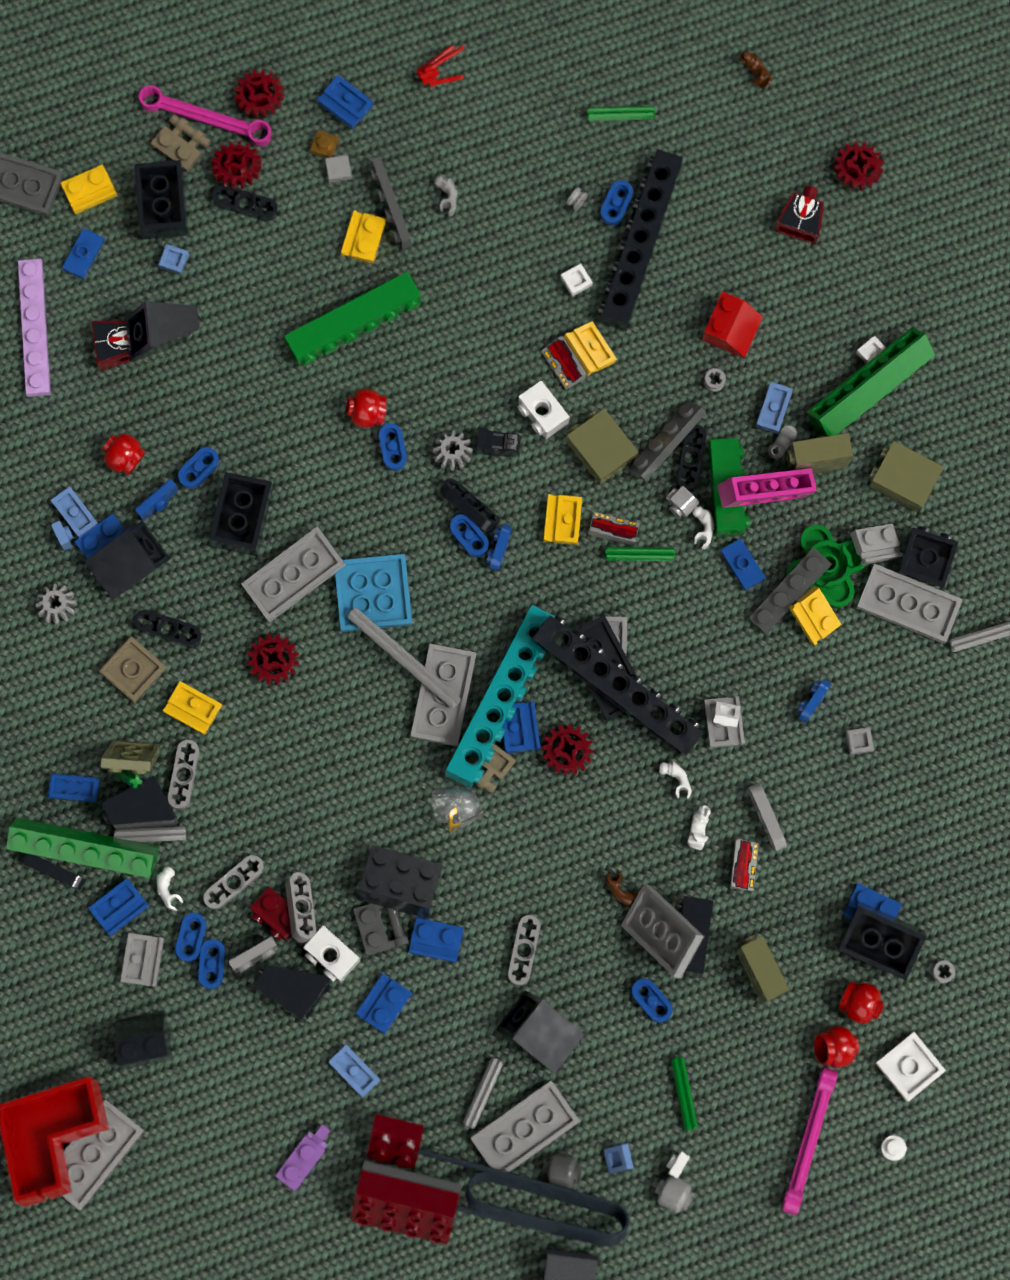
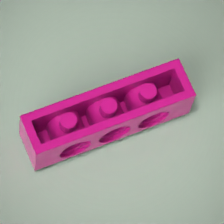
[717,468,817,508]

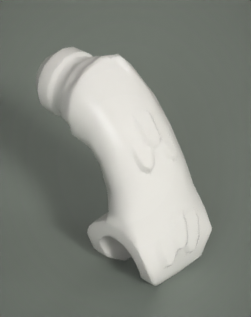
[693,506,714,549]
[659,761,692,799]
[687,805,711,850]
[156,866,183,911]

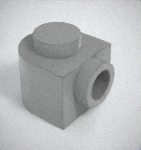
[666,486,699,518]

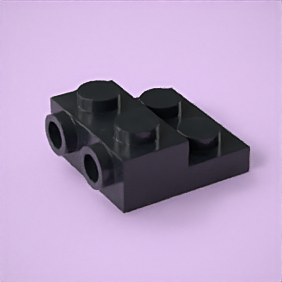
[898,526,959,588]

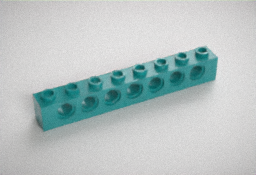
[445,605,555,789]

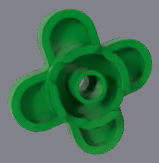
[785,525,867,608]

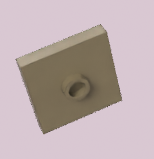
[99,636,167,703]

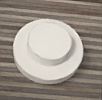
[881,1136,906,1161]

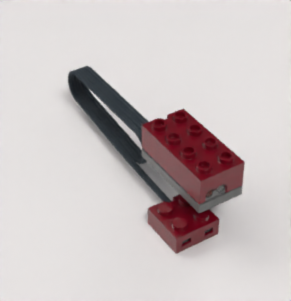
[351,1114,629,1247]

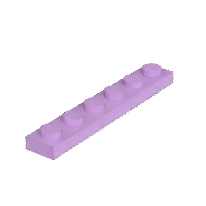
[18,259,51,397]

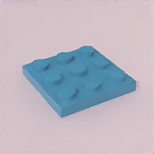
[335,554,412,632]

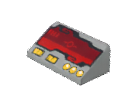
[541,336,586,390]
[588,512,640,546]
[729,839,759,892]

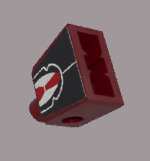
[774,186,824,245]
[91,321,130,371]

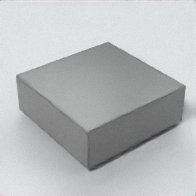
[325,155,352,183]
[845,727,874,755]

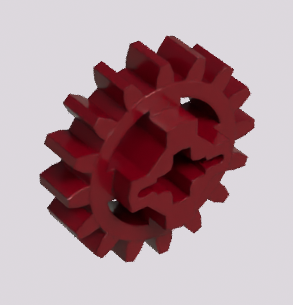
[235,69,285,119]
[211,141,262,189]
[833,141,884,192]
[247,633,299,686]
[542,724,594,777]

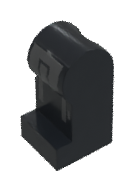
[476,428,521,457]

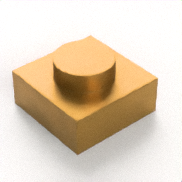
[310,130,340,158]

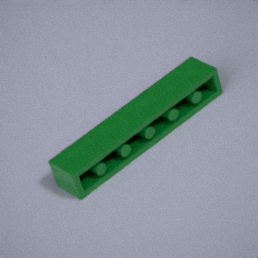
[284,272,421,366]
[806,327,935,437]
[6,818,159,878]

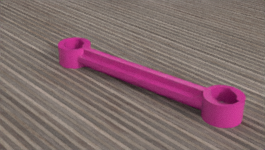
[139,85,272,147]
[781,1067,838,1215]

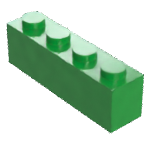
[708,438,749,537]

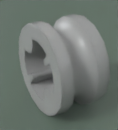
[566,187,588,211]
[704,368,726,392]
[932,961,955,983]

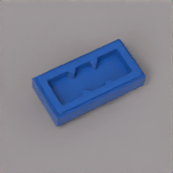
[62,228,105,280]
[135,479,178,522]
[720,538,766,591]
[48,774,100,803]

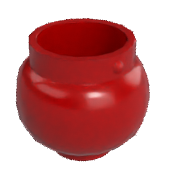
[346,388,386,428]
[102,433,146,476]
[839,981,884,1024]
[814,1026,859,1068]

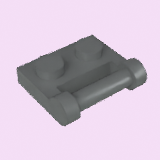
[353,904,409,957]

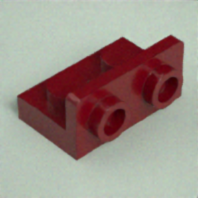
[249,887,306,941]

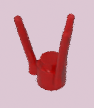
[416,45,465,88]

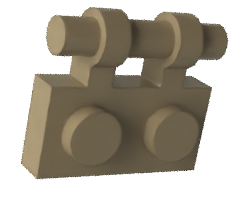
[151,115,211,173]
[467,734,516,794]

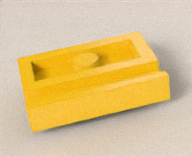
[61,164,117,215]
[341,210,386,264]
[563,321,617,376]
[544,494,582,545]
[789,586,841,645]
[163,681,222,735]

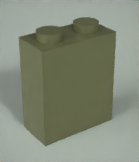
[566,408,639,485]
[785,433,853,474]
[869,441,944,513]
[736,935,789,1004]

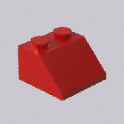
[702,291,763,359]

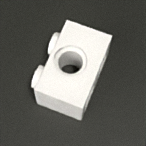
[517,381,569,439]
[303,926,361,982]

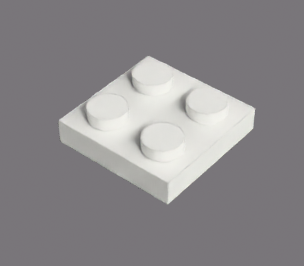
[875,1032,946,1102]

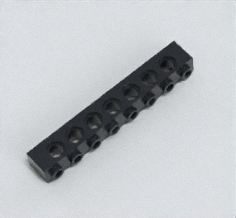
[598,149,683,332]
[531,615,703,757]

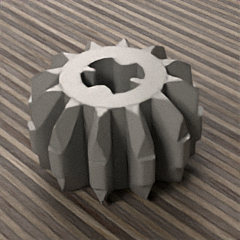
[432,430,473,471]
[35,584,77,625]

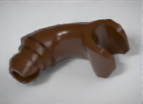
[740,51,772,89]
[606,871,639,908]

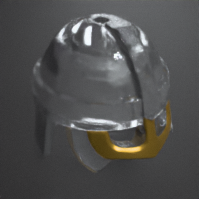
[431,786,483,834]

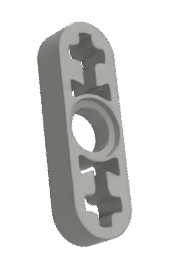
[168,740,200,810]
[748,783,787,852]
[204,855,264,910]
[285,872,316,943]
[508,915,540,986]

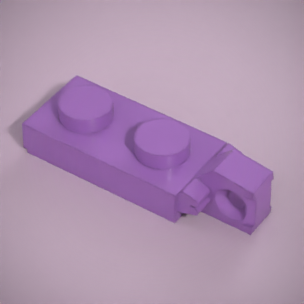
[275,1125,330,1191]

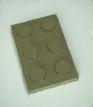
[101,740,161,774]

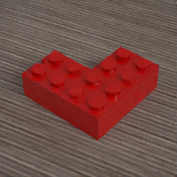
[0,1076,109,1207]

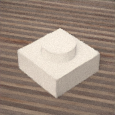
[561,264,593,297]
[856,336,886,364]
[713,702,740,727]
[666,1152,690,1179]

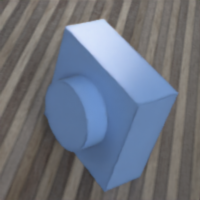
[159,244,189,275]
[51,521,73,551]
[604,1144,634,1174]

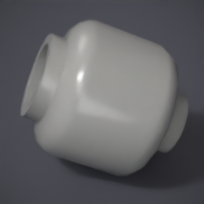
[655,1176,694,1213]

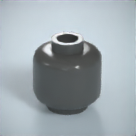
[544,1154,582,1189]

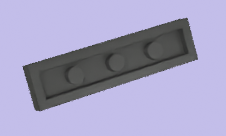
[369,156,411,250]
[627,401,706,481]
[749,548,832,634]

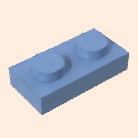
[756,382,793,434]
[51,487,98,538]
[329,1045,381,1098]

